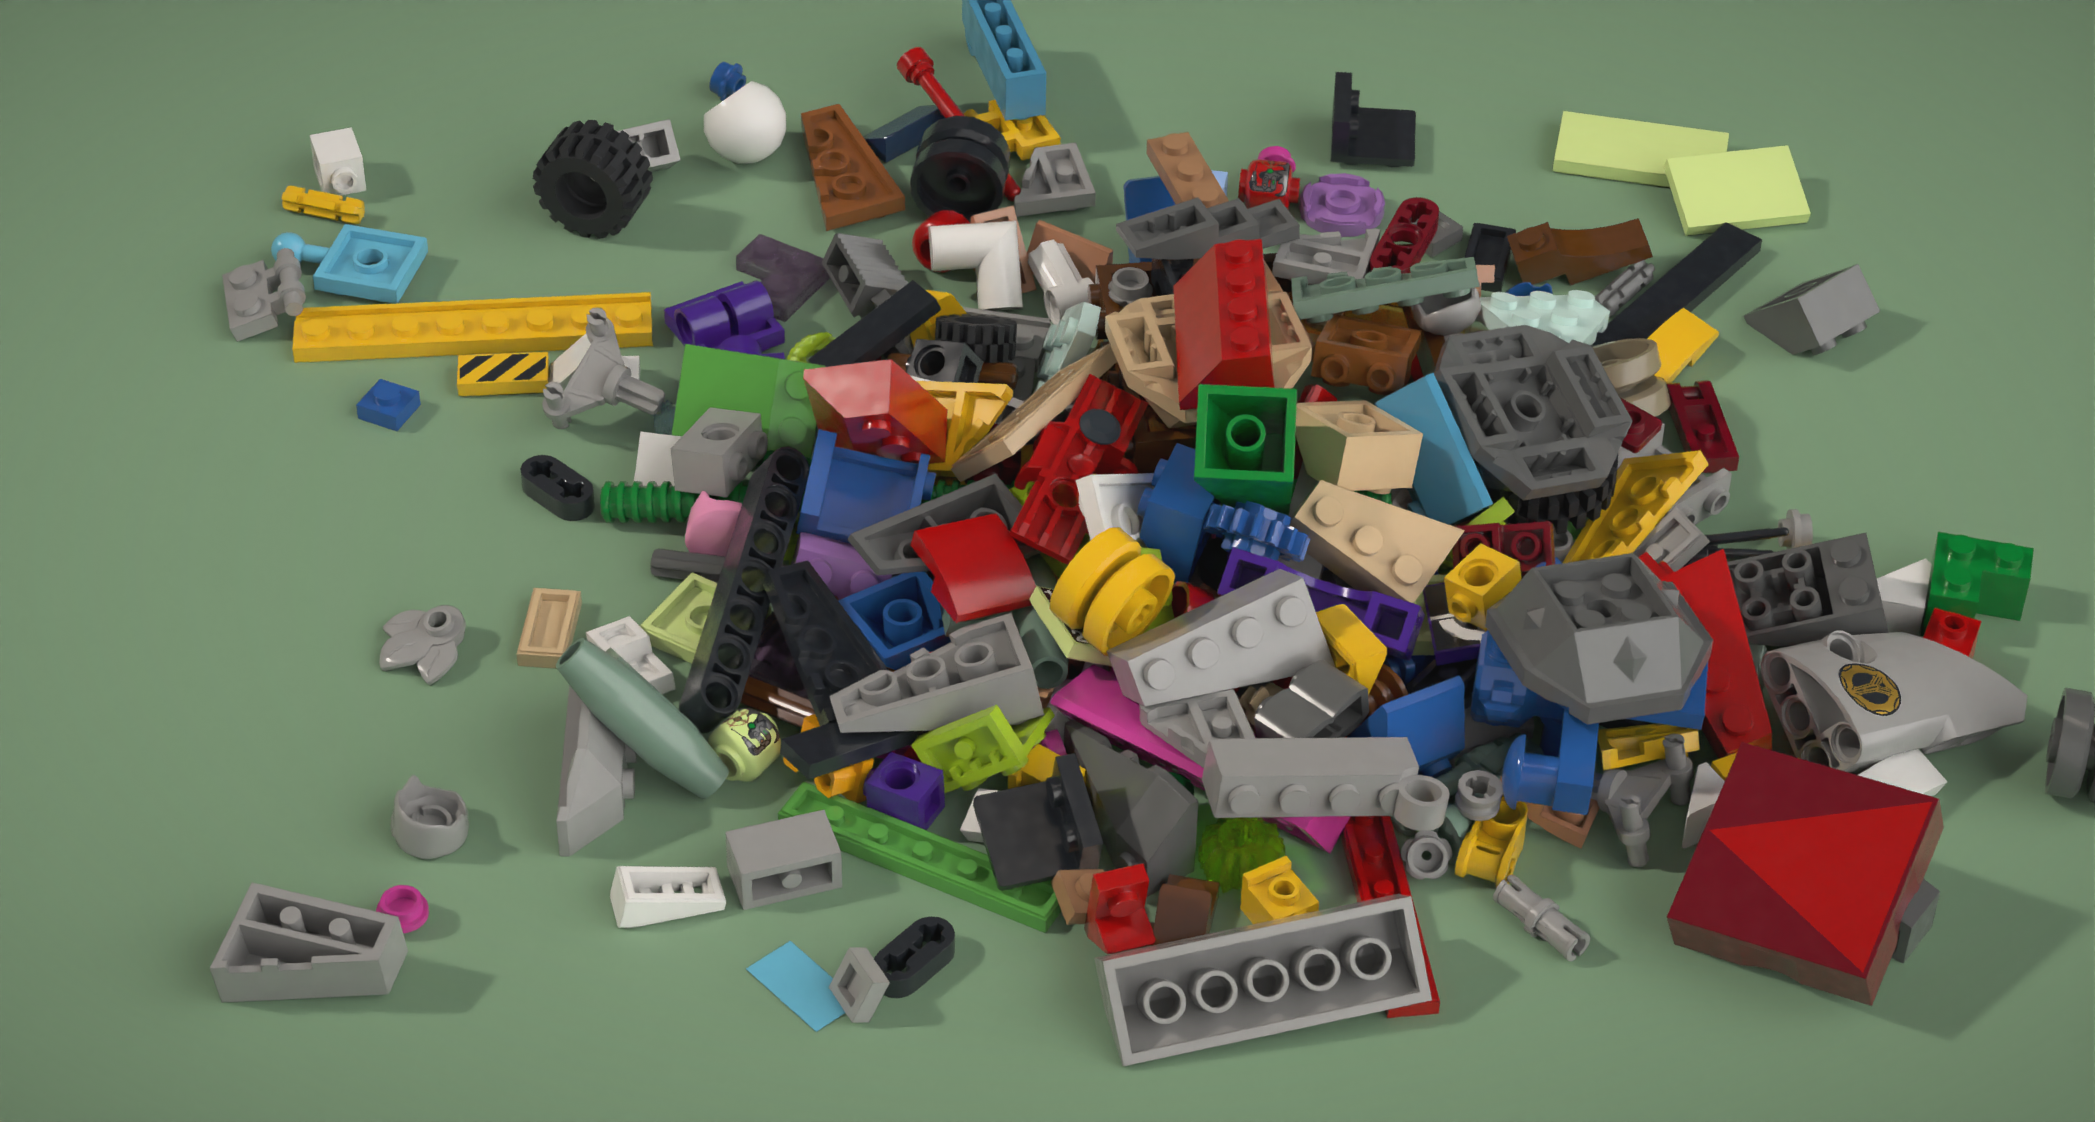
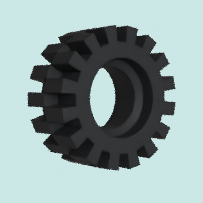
[935,314,1017,363]

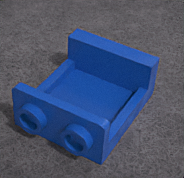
[796,429,936,544]

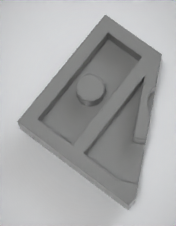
[1272,229,1381,284]
[1139,689,1255,768]

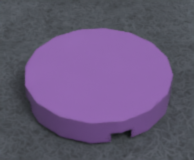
[1299,173,1385,237]

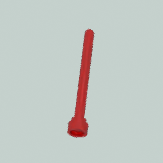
[897,47,1021,202]

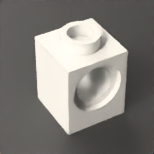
[310,127,366,195]

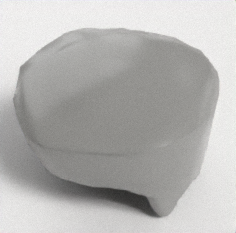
[390,775,469,859]

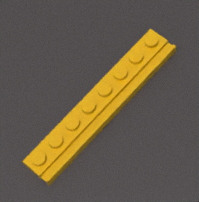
[292,292,653,363]

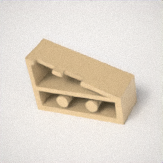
[1290,480,1465,603]

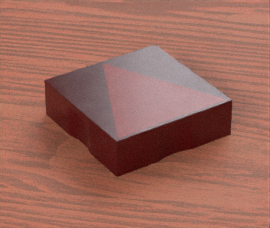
[1667,742,1944,1006]

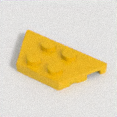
[916,381,1013,477]

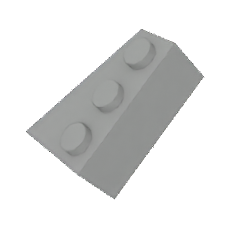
[210,882,408,1003]

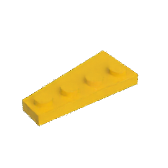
[1562,450,1709,563]

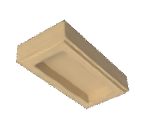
[517,588,582,669]

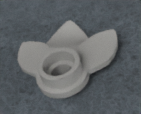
[379,605,466,685]

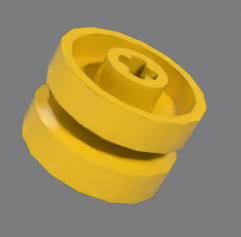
[1049,527,1175,656]

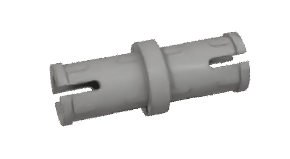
[1493,875,1590,961]

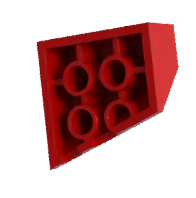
[803,359,948,464]

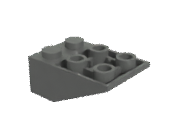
[1728,533,1889,647]

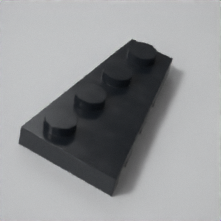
[763,560,889,726]

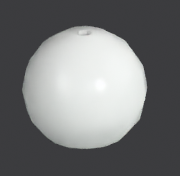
[704,81,786,164]

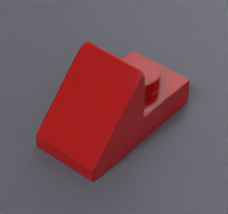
[1084,863,1156,954]

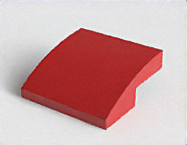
[910,513,1036,623]

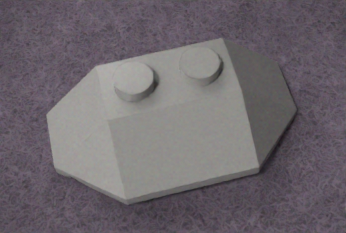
[556,685,637,856]

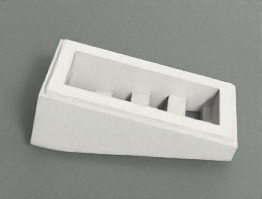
[610,866,726,928]

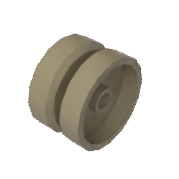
[1592,338,1671,417]

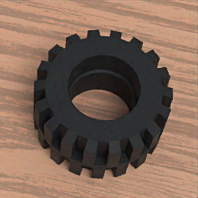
[532,120,653,239]

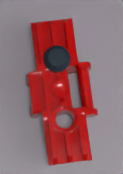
[1009,374,1149,565]

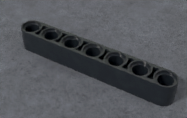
[679,446,810,734]

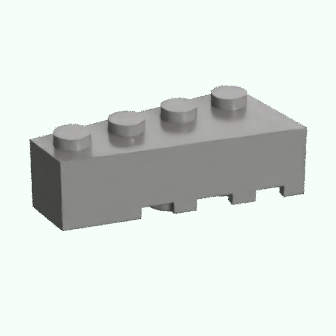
[1107,569,1336,707]

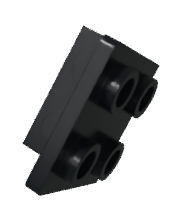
[1330,72,1416,167]
[973,753,1103,891]

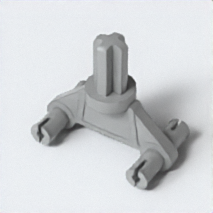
[542,307,665,429]
[1591,734,1694,867]

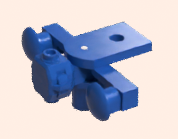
[1470,562,1708,815]

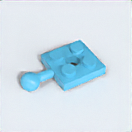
[271,224,428,304]

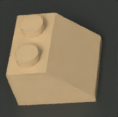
[1295,400,1423,494]

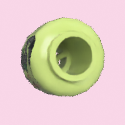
[708,708,781,782]

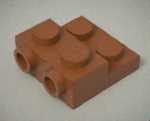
[1311,314,1422,395]

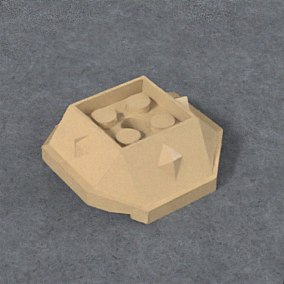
[1105,290,1312,429]

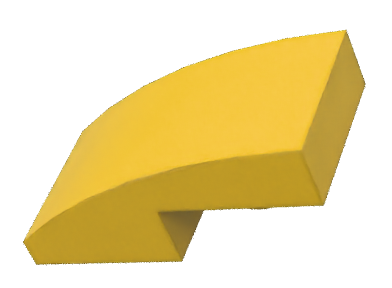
[1647,308,1719,383]

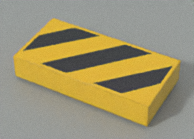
[457,352,549,396]

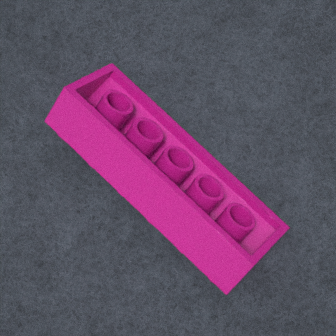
[1050,664,1351,854]

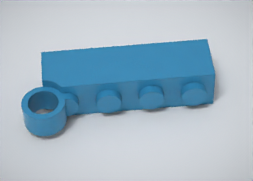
[962,0,1046,121]

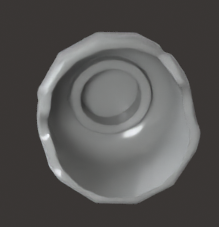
[1410,288,1481,336]

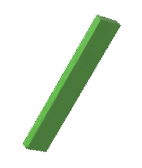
[778,781,1061,933]

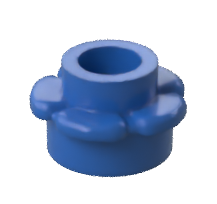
[709,62,746,101]

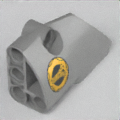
[1761,630,2028,775]

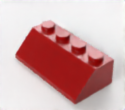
[1173,239,1275,410]

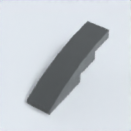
[1116,197,1300,260]

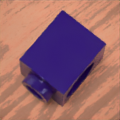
[863,752,945,830]

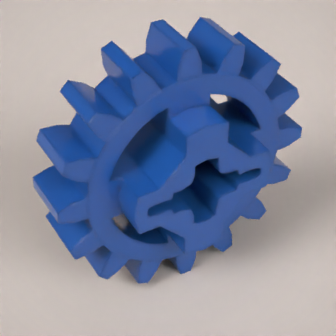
[1202,501,1311,562]

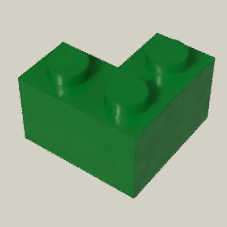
[1920,532,2034,636]

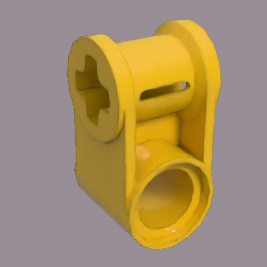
[1455,795,1528,888]

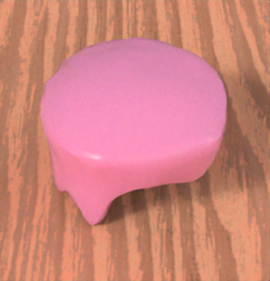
[685,491,742,557]

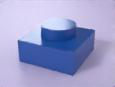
[356,379,421,431]

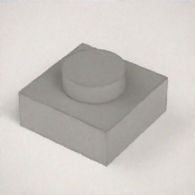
[829,947,890,1023]

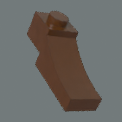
[1507,218,1653,286]

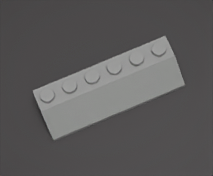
[1094,894,1432,1066]

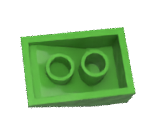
[671,344,825,458]

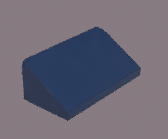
[863,105,945,163]

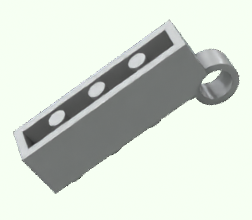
[1202,737,1450,831]

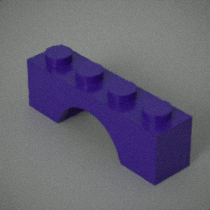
[1217,547,1425,662]

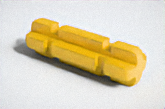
[281,185,365,225]

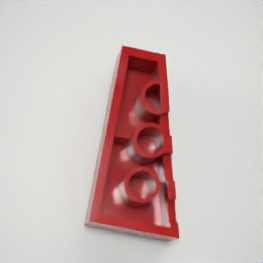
[1660,549,1772,759]

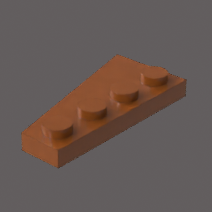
[801,104,905,231]

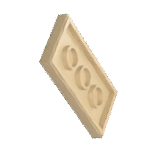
[951,344,1117,482]

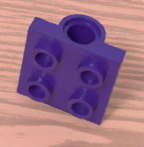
[664,280,785,352]

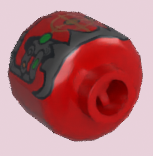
[1238,159,1300,209]

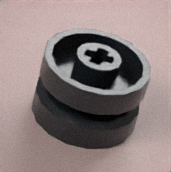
[910,116,1010,223]

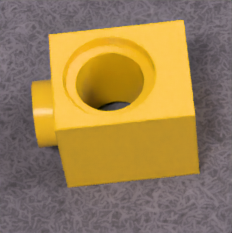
[1444,543,1522,631]

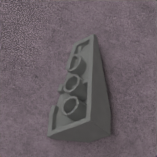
[848,474,1041,575]
[1064,719,1198,897]

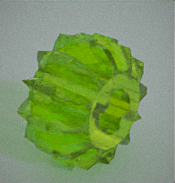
[1198,817,1286,894]

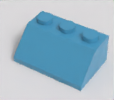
[1374,373,1493,526]

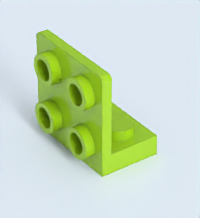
[911,704,1055,793]

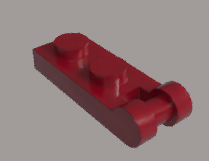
[1666,380,1739,473]

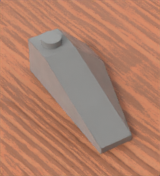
[829,613,1044,733]

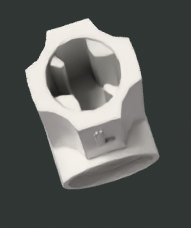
[1028,239,1094,325]

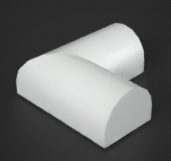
[928,221,1023,311]

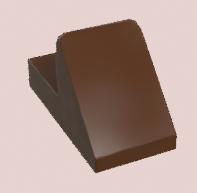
[1151,874,1220,946]

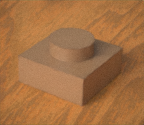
[1051,869,1104,925]

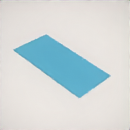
[746,941,845,1032]

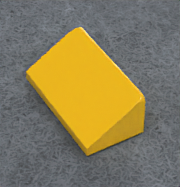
[1316,604,1387,695]

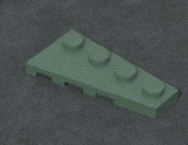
[1291,257,1480,323]

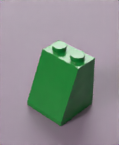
[1194,384,1297,516]

